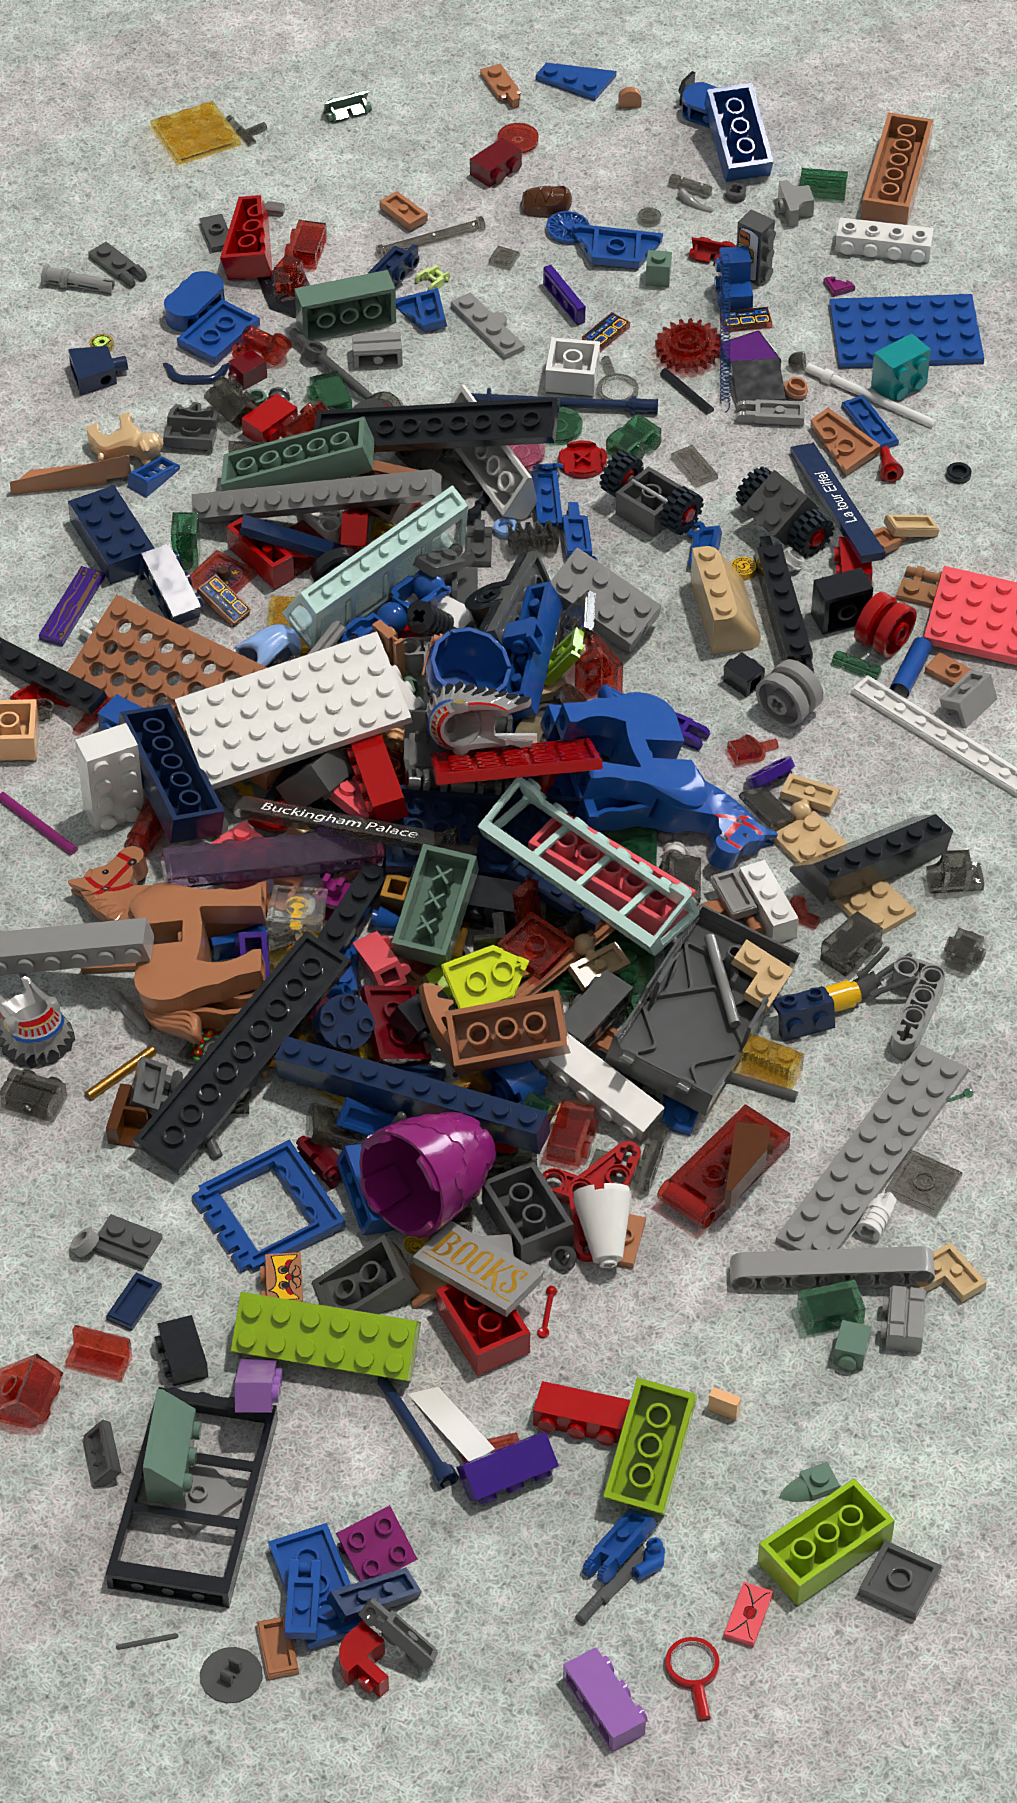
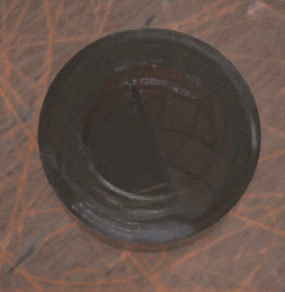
[638,207,661,227]

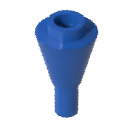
[369,905,400,932]

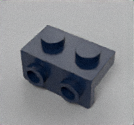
[368,244,420,286]
[772,986,836,1042]

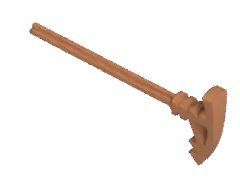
[419,921,616,1078]

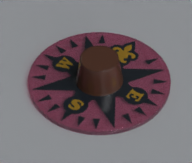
[205,561,243,588]

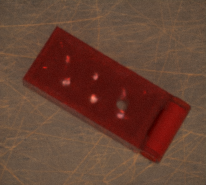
[657,1104,791,1229]

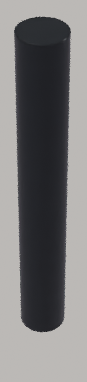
[660,368,714,415]

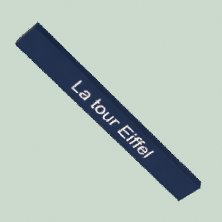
[790,442,885,563]

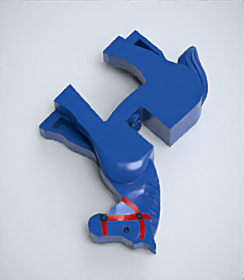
[540,685,778,870]

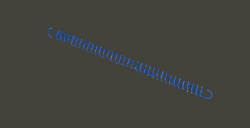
[720,254,731,412]

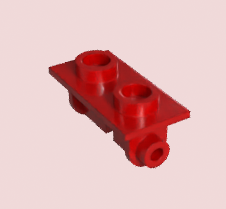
[689,237,736,264]

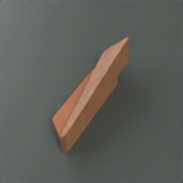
[10,455,131,495]

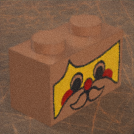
[260,1252,303,1302]

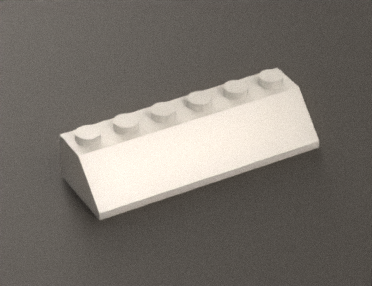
[450,385,538,520]

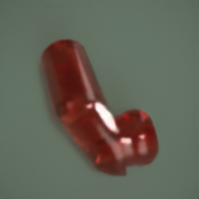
[789,895,821,929]

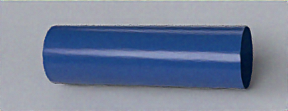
[890,637,932,697]

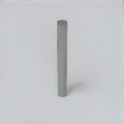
[704,934,741,1028]

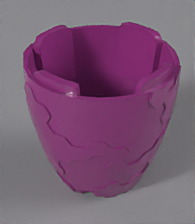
[359,1112,496,1239]

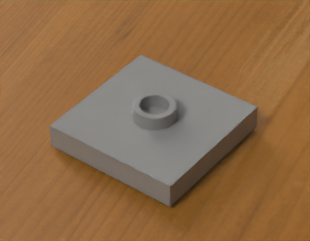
[163,1464,242,1536]

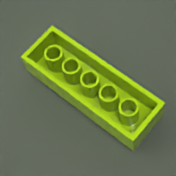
[231,1292,421,1381]

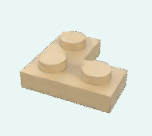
[731,939,794,1013]
[912,1242,987,1302]

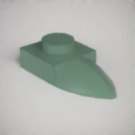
[779,1462,840,1502]

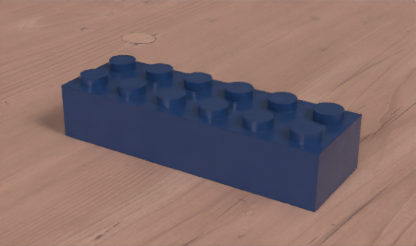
[118,704,225,844]

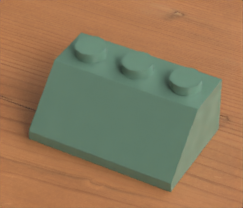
[143,1389,202,1504]

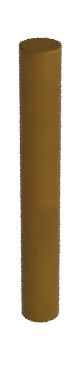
[84,1045,157,1101]

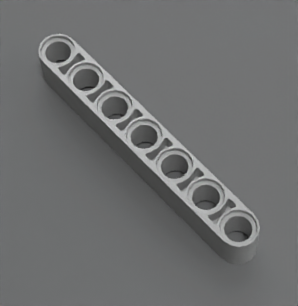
[730,1246,935,1290]

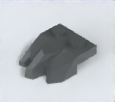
[163,402,219,451]

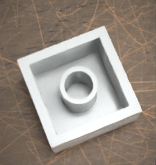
[545,337,600,396]

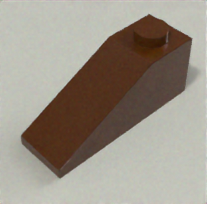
[724,1122,775,1209]

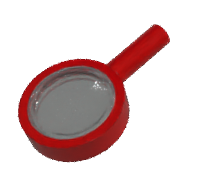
[665,1637,719,1721]

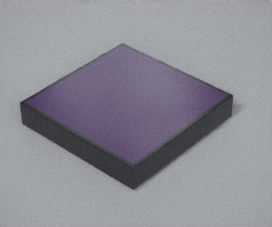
[716,330,781,369]

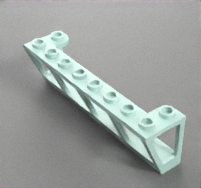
[478,777,700,956]

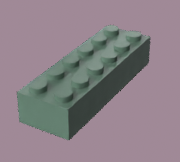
[221,417,375,491]

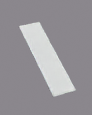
[408,1387,495,1461]

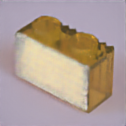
[741,1034,804,1089]

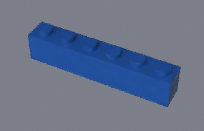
[505,581,563,720]

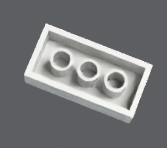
[75,723,145,832]

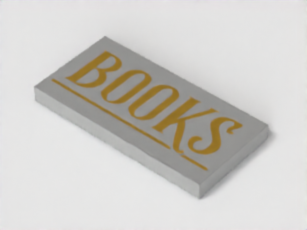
[413,1221,543,1317]

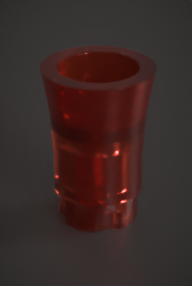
[124,798,165,858]

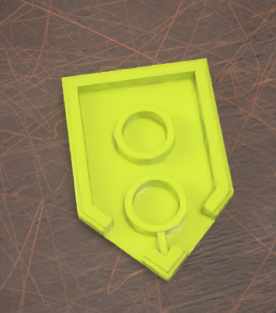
[441,945,529,1009]

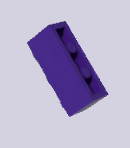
[456,1432,559,1504]

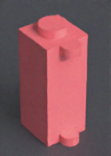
[352,931,411,986]

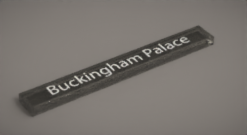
[233,795,447,852]

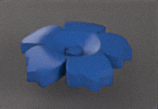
[533,463,563,470]

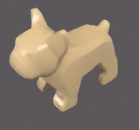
[87,412,164,466]

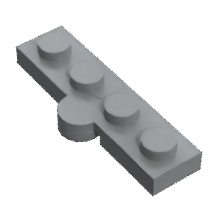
[451,292,525,360]

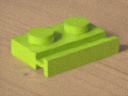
[544,627,584,687]

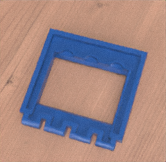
[191,1139,346,1273]

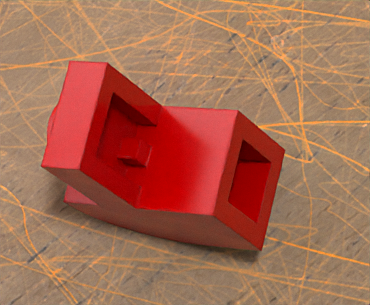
[339,1620,389,1698]

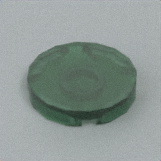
[548,407,583,445]

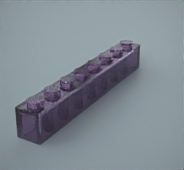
[161,825,384,888]

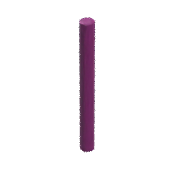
[0,792,78,856]

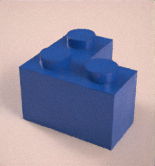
[714,246,753,311]

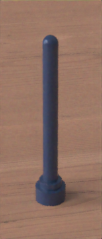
[377,1376,459,1490]

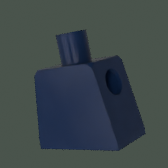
[68,346,128,396]

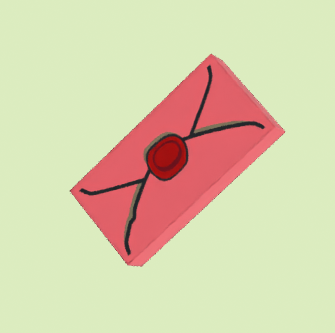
[724,1582,773,1648]

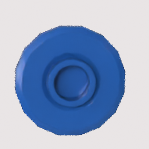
[546,211,589,244]

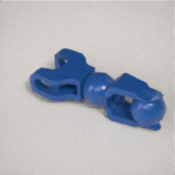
[340,570,452,643]

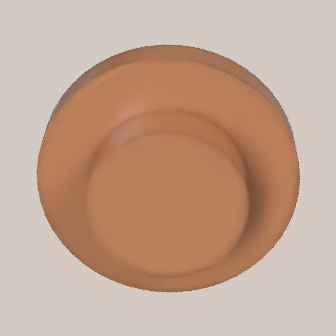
[784,377,808,399]

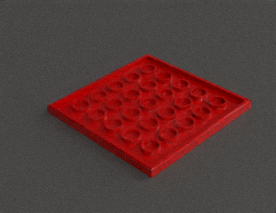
[430,738,603,785]

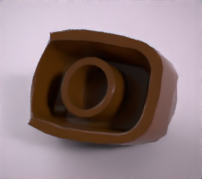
[522,186,572,218]

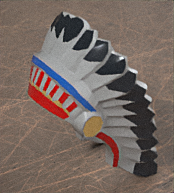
[425,681,533,755]
[0,973,75,1068]

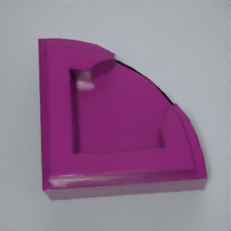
[823,277,855,297]

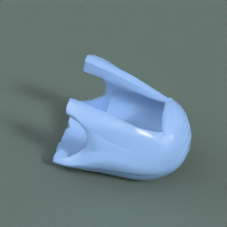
[235,624,301,668]

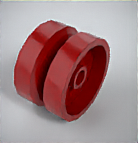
[854,591,917,658]

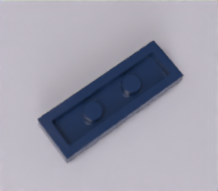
[326,1567,422,1623]

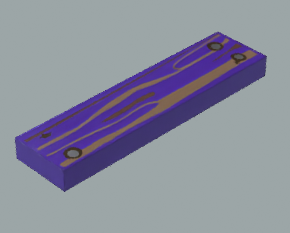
[39,566,105,646]

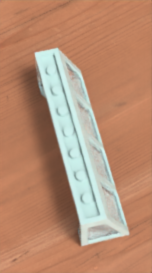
[282,485,468,650]

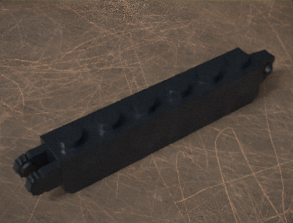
[755,536,814,673]

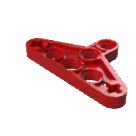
[542,1141,641,1262]

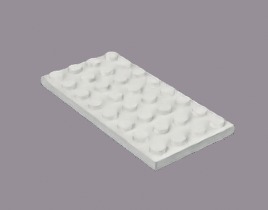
[175,632,412,789]

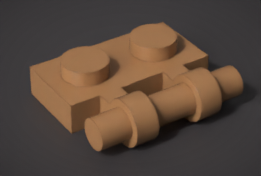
[896,566,942,608]

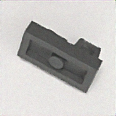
[466,519,492,567]

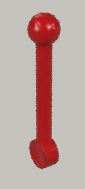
[538,1286,557,1338]

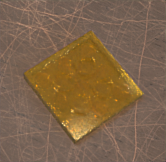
[150,101,241,165]

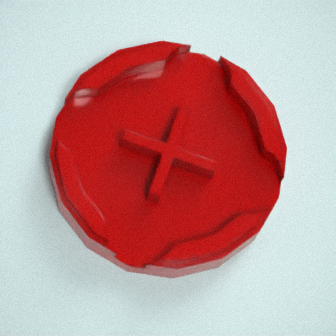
[558,440,607,479]

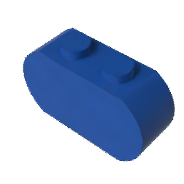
[682,82,718,128]
[164,271,225,332]

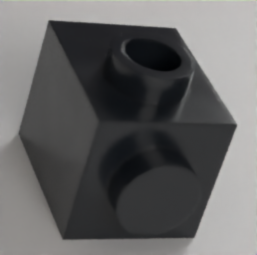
[723,652,765,698]

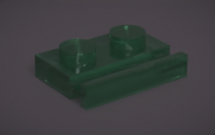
[799,168,848,200]

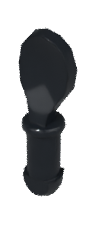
[467,491,491,524]

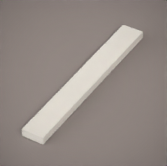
[851,675,1017,797]

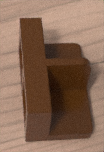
[106,1083,152,1149]

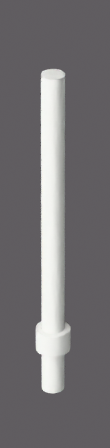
[805,363,937,429]

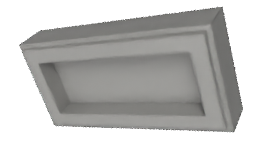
[710,868,758,920]

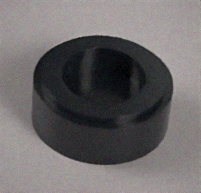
[946,462,972,484]

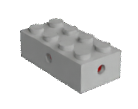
[550,547,661,654]

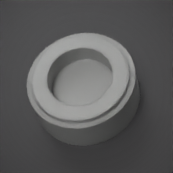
[70,1228,99,1257]

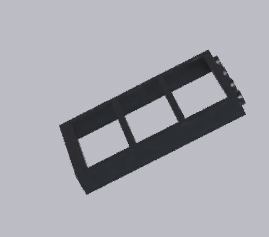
[106,1387,278,1608]

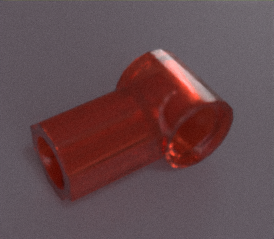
[240,325,292,366]

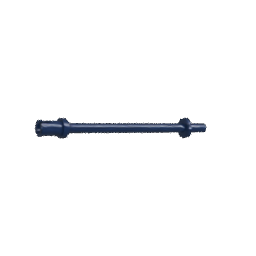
[471,388,658,415]

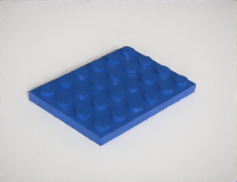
[829,294,984,369]

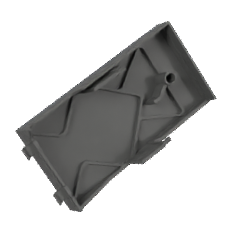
[605,904,800,1115]

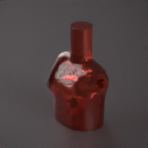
[727,734,779,765]

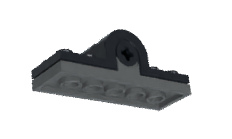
[465,550,551,659]

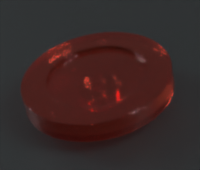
[497,123,539,153]

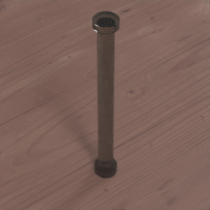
[376,216,486,259]

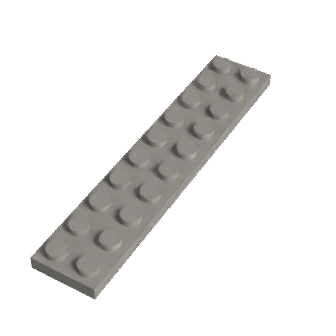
[776,1044,969,1251]

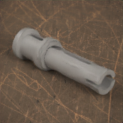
[41,264,115,295]

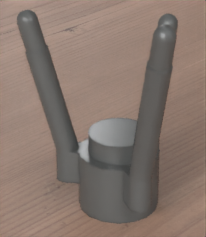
[853,946,918,999]

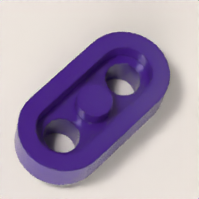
[746,756,795,791]

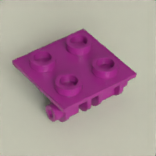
[336,1505,418,1582]

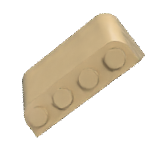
[691,546,761,655]

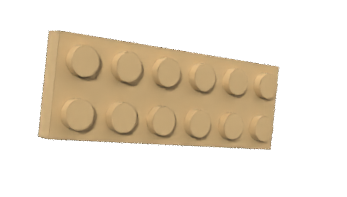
[772,811,916,940]

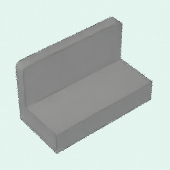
[939,670,997,728]

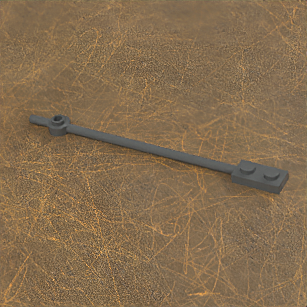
[289,328,483,494]

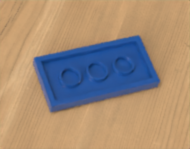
[268,1523,363,1651]

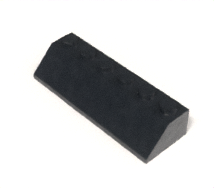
[789,814,953,905]

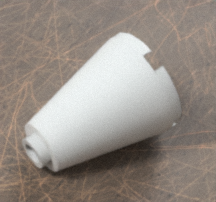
[573,1183,632,1268]

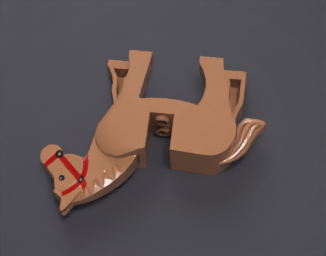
[68,846,271,1044]

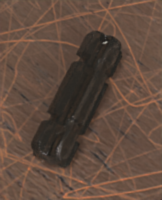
[668,174,713,198]

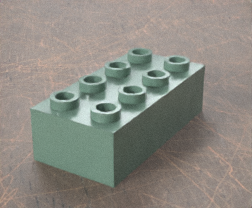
[392,844,479,967]

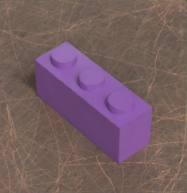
[235,1359,283,1412]
[563,1647,648,1752]

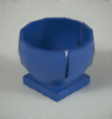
[424,627,511,695]

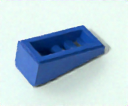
[128,456,180,498]

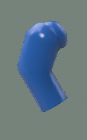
[632,1537,665,1581]

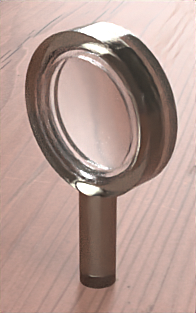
[597,356,639,400]

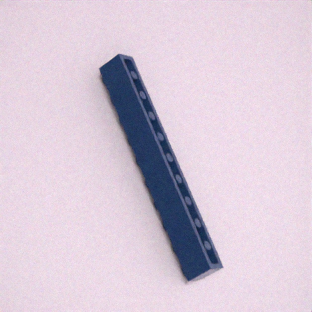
[274,1036,550,1154]

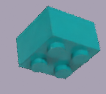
[871,333,931,401]

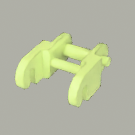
[414,265,450,290]

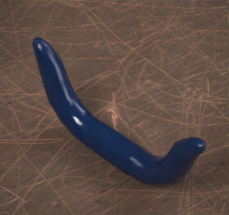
[163,362,229,384]

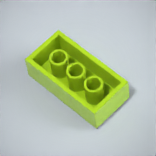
[603,1377,698,1516]
[757,1478,895,1606]

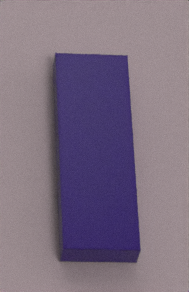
[543,264,586,325]

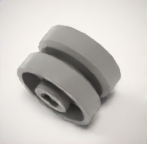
[756,659,824,728]

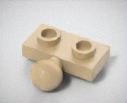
[780,773,840,821]
[568,933,631,992]

